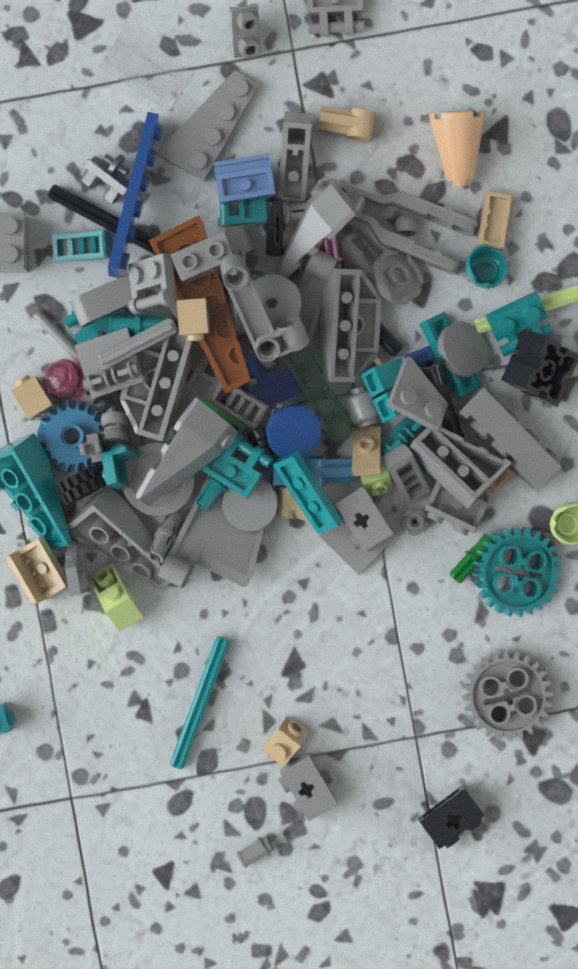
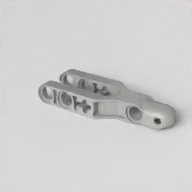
[314,178,478,275]

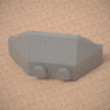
[318,268,382,382]
[120,327,194,442]

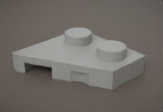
[65,540,90,596]

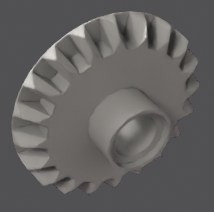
[123,443,195,516]

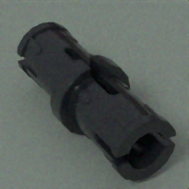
[263,197,286,256]

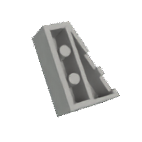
[409,427,512,510]

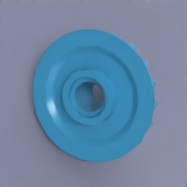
[37,401,108,473]

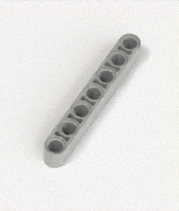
[69,224,257,327]

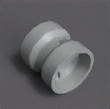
[101,411,129,447]

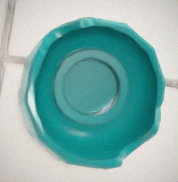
[465,244,508,289]

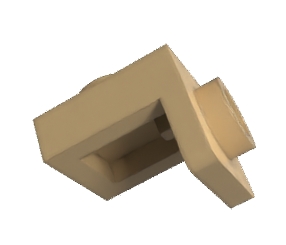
[262,716,309,767]

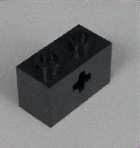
[418,785,485,849]

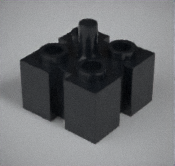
[501,329,578,407]

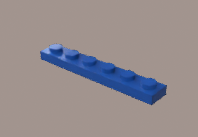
[108,112,163,278]

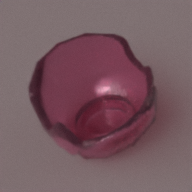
[42,359,86,402]

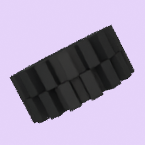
[55,463,107,506]

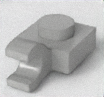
[79,433,104,463]

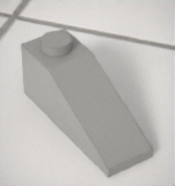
[278,111,313,203]

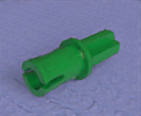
[450,533,494,583]

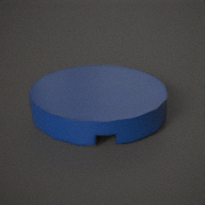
[266,404,321,458]

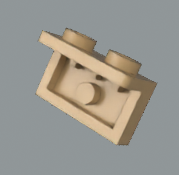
[6,536,68,605]

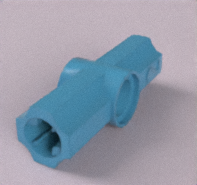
[270,455,357,487]

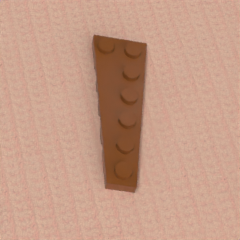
[149,215,251,394]

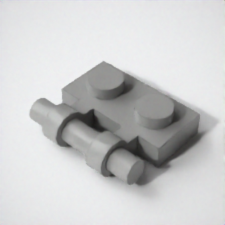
[307,0,364,36]

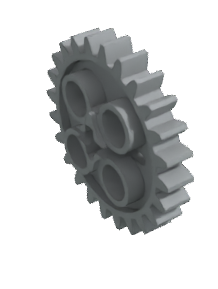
[462,650,553,742]

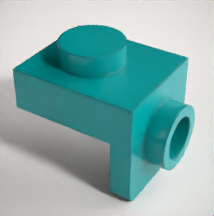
[101,444,139,490]

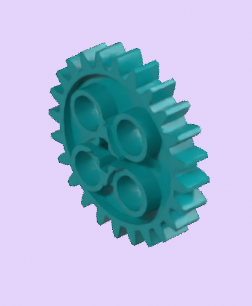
[472,526,563,617]

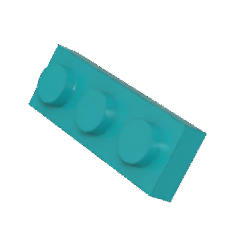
[419,312,483,399]
[273,451,343,534]

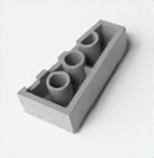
[456,387,561,491]

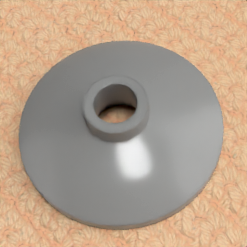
[254,274,301,323]

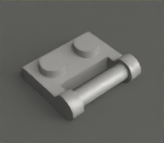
[128,253,177,315]

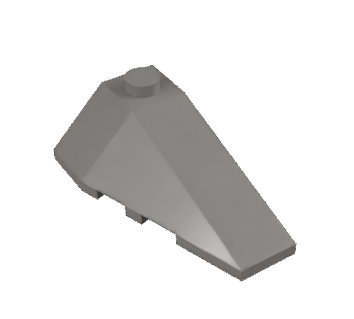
[135,397,238,506]

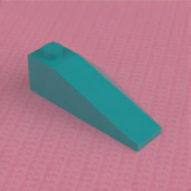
[0,433,72,550]

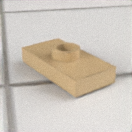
[476,190,513,251]
[352,426,382,476]

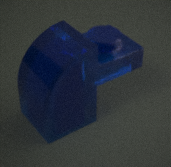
[245,353,300,404]

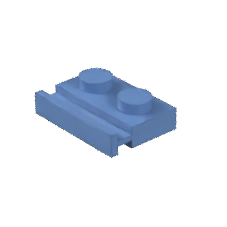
[213,153,275,204]

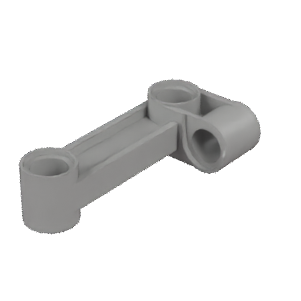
[220,254,310,362]

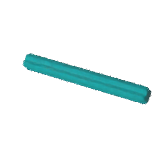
[170,636,230,769]

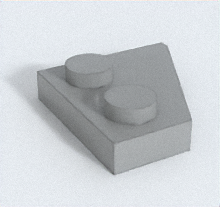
[386,356,448,431]

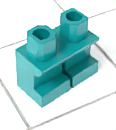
[361,358,403,423]

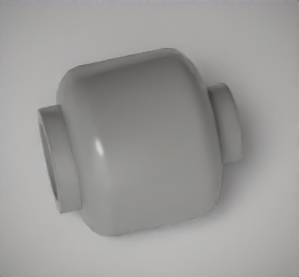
[344,385,380,428]

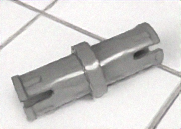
[147,511,184,564]

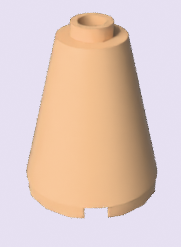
[429,110,485,186]

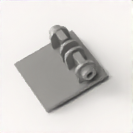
[74,327,145,399]

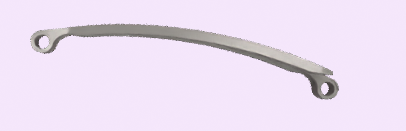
[158,250,341,588]

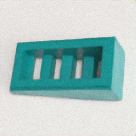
[52,230,112,263]

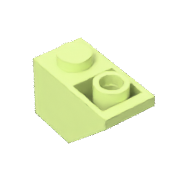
[89,563,143,632]

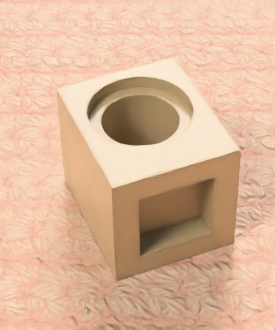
[177,298,211,341]
[11,375,55,421]

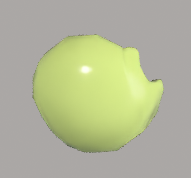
[549,502,578,545]

